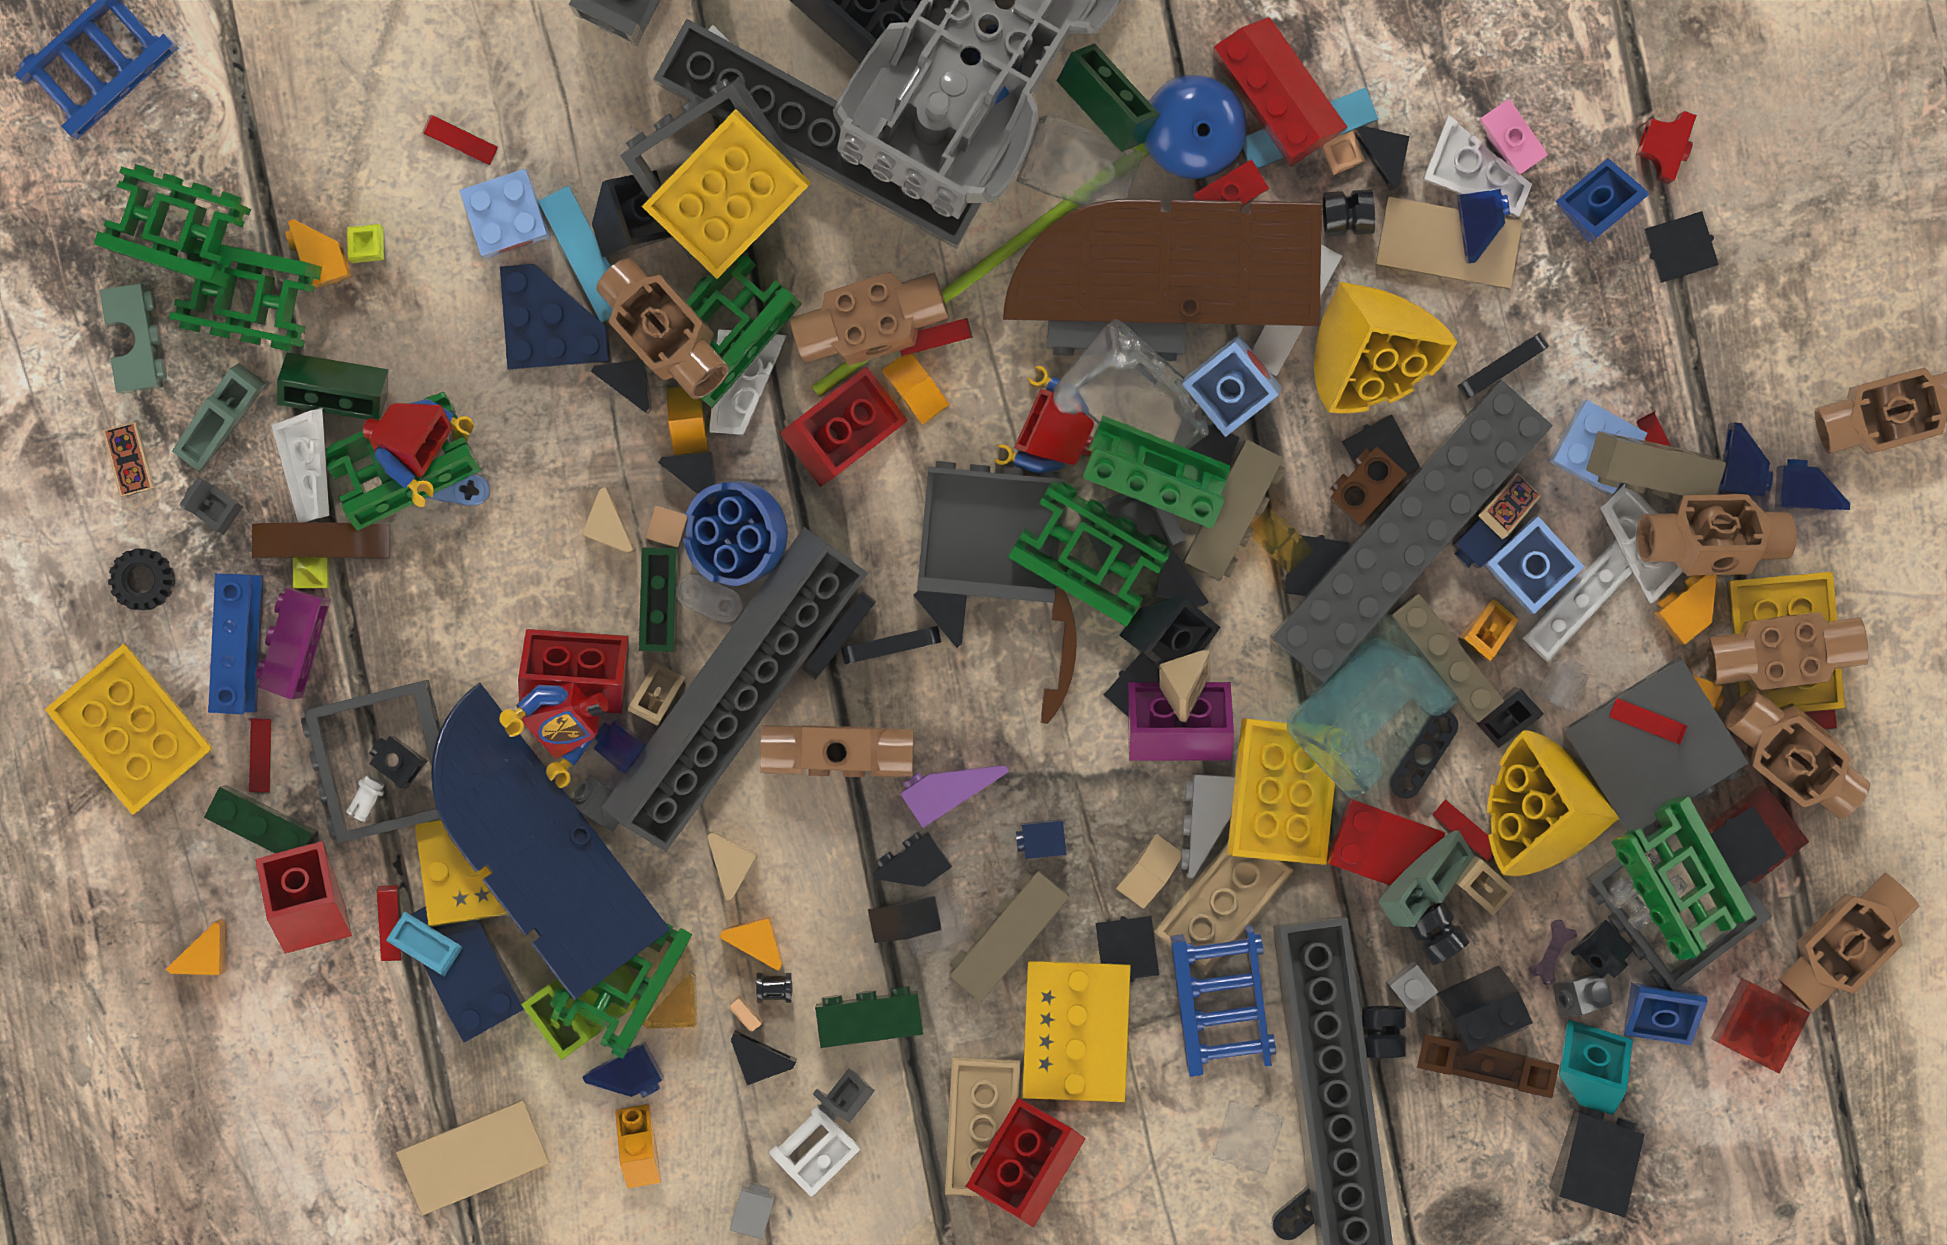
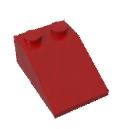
[779,366,908,487]
[1327,797,1446,885]

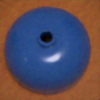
[1144,75,1247,179]
[683,481,788,586]

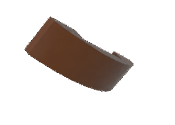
[252,522,390,559]
[1040,586,1077,724]
[1417,1034,1559,1098]

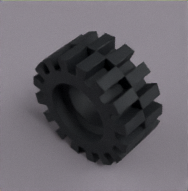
[108,548,175,610]

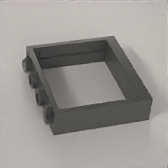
[620,77,804,259]
[301,680,441,844]
[1586,823,1772,991]

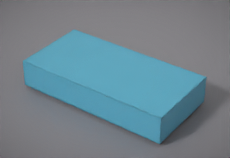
[386,911,463,977]

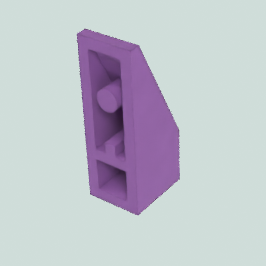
[900,765,1009,828]

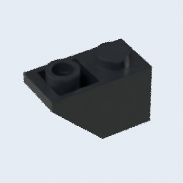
[872,831,952,887]

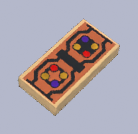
[102,422,155,497]
[1478,472,1541,540]

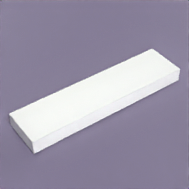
[1252,244,1342,377]
[1521,539,1633,662]

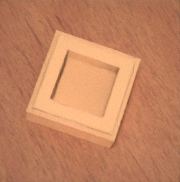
[1321,130,1366,176]
[645,505,688,548]
[730,995,763,1032]

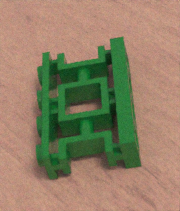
[94,164,251,288]
[169,240,322,352]
[686,253,802,408]
[325,392,481,531]
[1083,415,1230,528]
[1008,481,1171,627]
[1612,796,1755,960]
[549,923,692,1059]

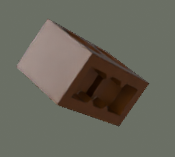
[1330,447,1408,527]

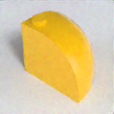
[1314,282,1458,413]
[1487,730,1619,876]

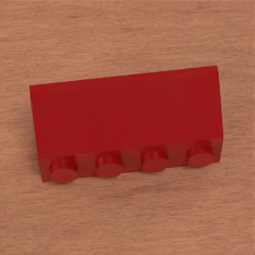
[1213,17,1348,167]

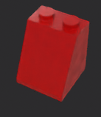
[255,841,352,954]

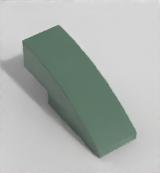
[172,363,267,472]
[1378,831,1475,927]

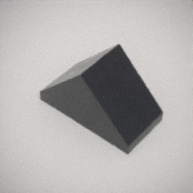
[1354,126,1410,191]
[591,359,652,414]
[658,452,717,506]
[1154,546,1209,606]
[914,591,967,648]
[1476,687,1544,748]
[868,896,942,943]
[731,1030,797,1086]

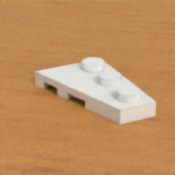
[1422,115,1532,218]
[709,329,787,435]
[272,408,329,522]
[1600,483,1683,604]

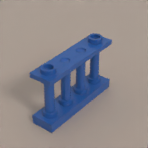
[14,0,179,140]
[208,573,263,714]
[1170,925,1276,1077]

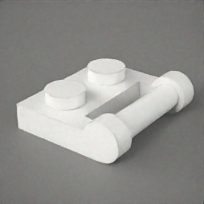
[769,1104,861,1197]

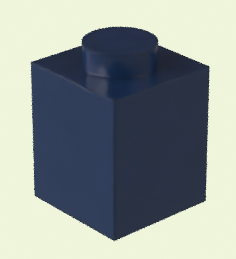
[1452,517,1509,568]
[1016,819,1067,859]

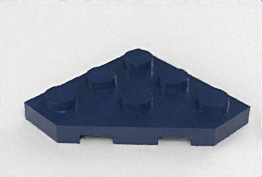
[500,264,611,370]

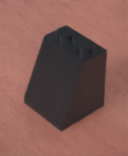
[1436,965,1533,1056]
[1549,1107,1645,1218]

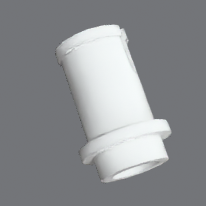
[346,775,384,822]

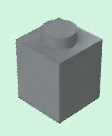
[1386,961,1438,1013]
[730,1183,775,1240]

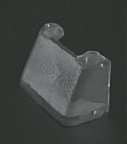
[1053,319,1209,449]

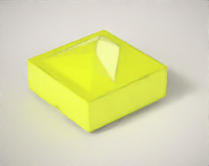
[347,224,384,263]
[293,558,329,589]

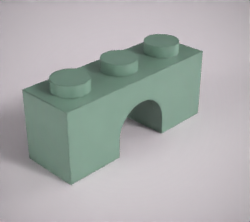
[100,283,167,394]

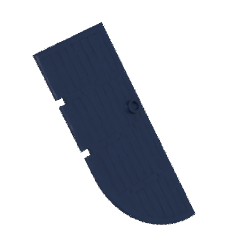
[431,683,670,1000]

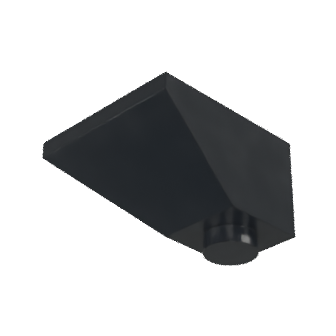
[592,170,673,257]
[1119,595,1221,666]

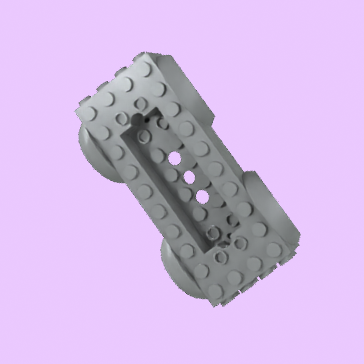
[833,0,1121,219]

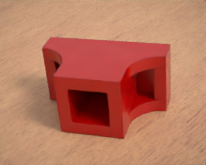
[1636,111,1697,184]
[1192,159,1269,208]

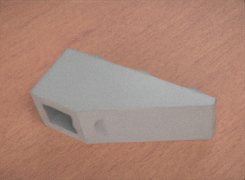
[1181,773,1235,878]

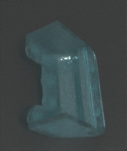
[1287,637,1459,799]

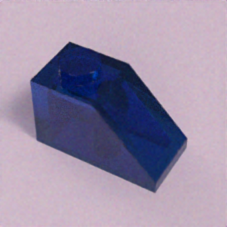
[1457,189,1510,263]
[1718,422,1773,498]
[1775,459,1850,511]
[593,720,648,774]
[582,1041,664,1098]

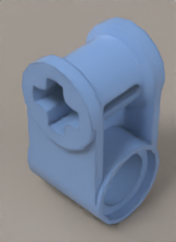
[426,475,490,506]

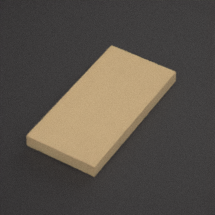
[1375,197,1523,289]
[1154,842,1294,976]
[945,1057,1021,1196]
[396,1099,550,1216]

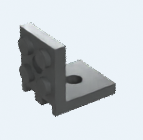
[569,0,660,47]
[1078,493,1186,575]

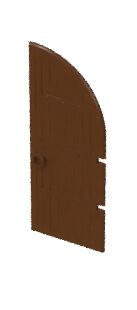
[1003,199,1322,326]

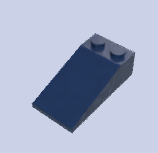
[410,906,525,1043]

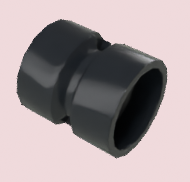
[1322,189,1375,237]
[1409,901,1470,965]
[1361,1006,1406,1058]

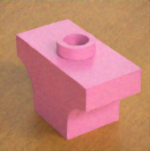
[1479,99,1548,176]

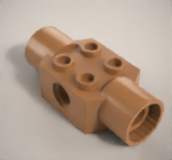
[596,258,729,399]
[790,272,949,366]
[1814,367,1947,454]
[1636,494,1797,576]
[1707,612,1869,690]
[1725,689,1870,819]
[760,725,914,777]
[1778,873,1920,1013]

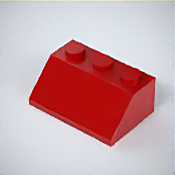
[518,629,629,714]
[965,1098,1086,1228]

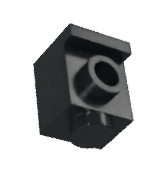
[369,736,428,789]
[1570,920,1634,979]

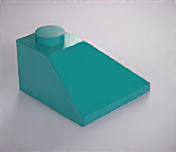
[1559,1019,1633,1115]

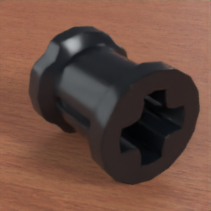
[756,973,792,1003]

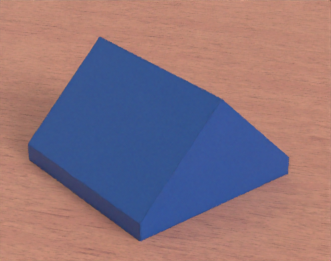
[1555,158,1649,243]
[1624,982,1708,1045]

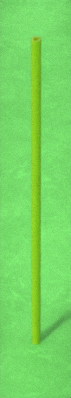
[811,81,1231,397]

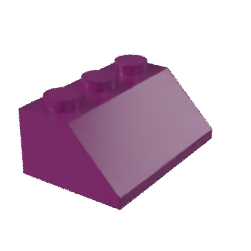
[255,588,331,699]
[1128,682,1234,761]

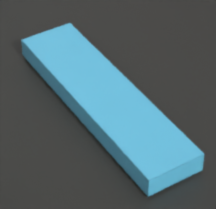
[1242,87,1379,169]
[538,185,613,323]

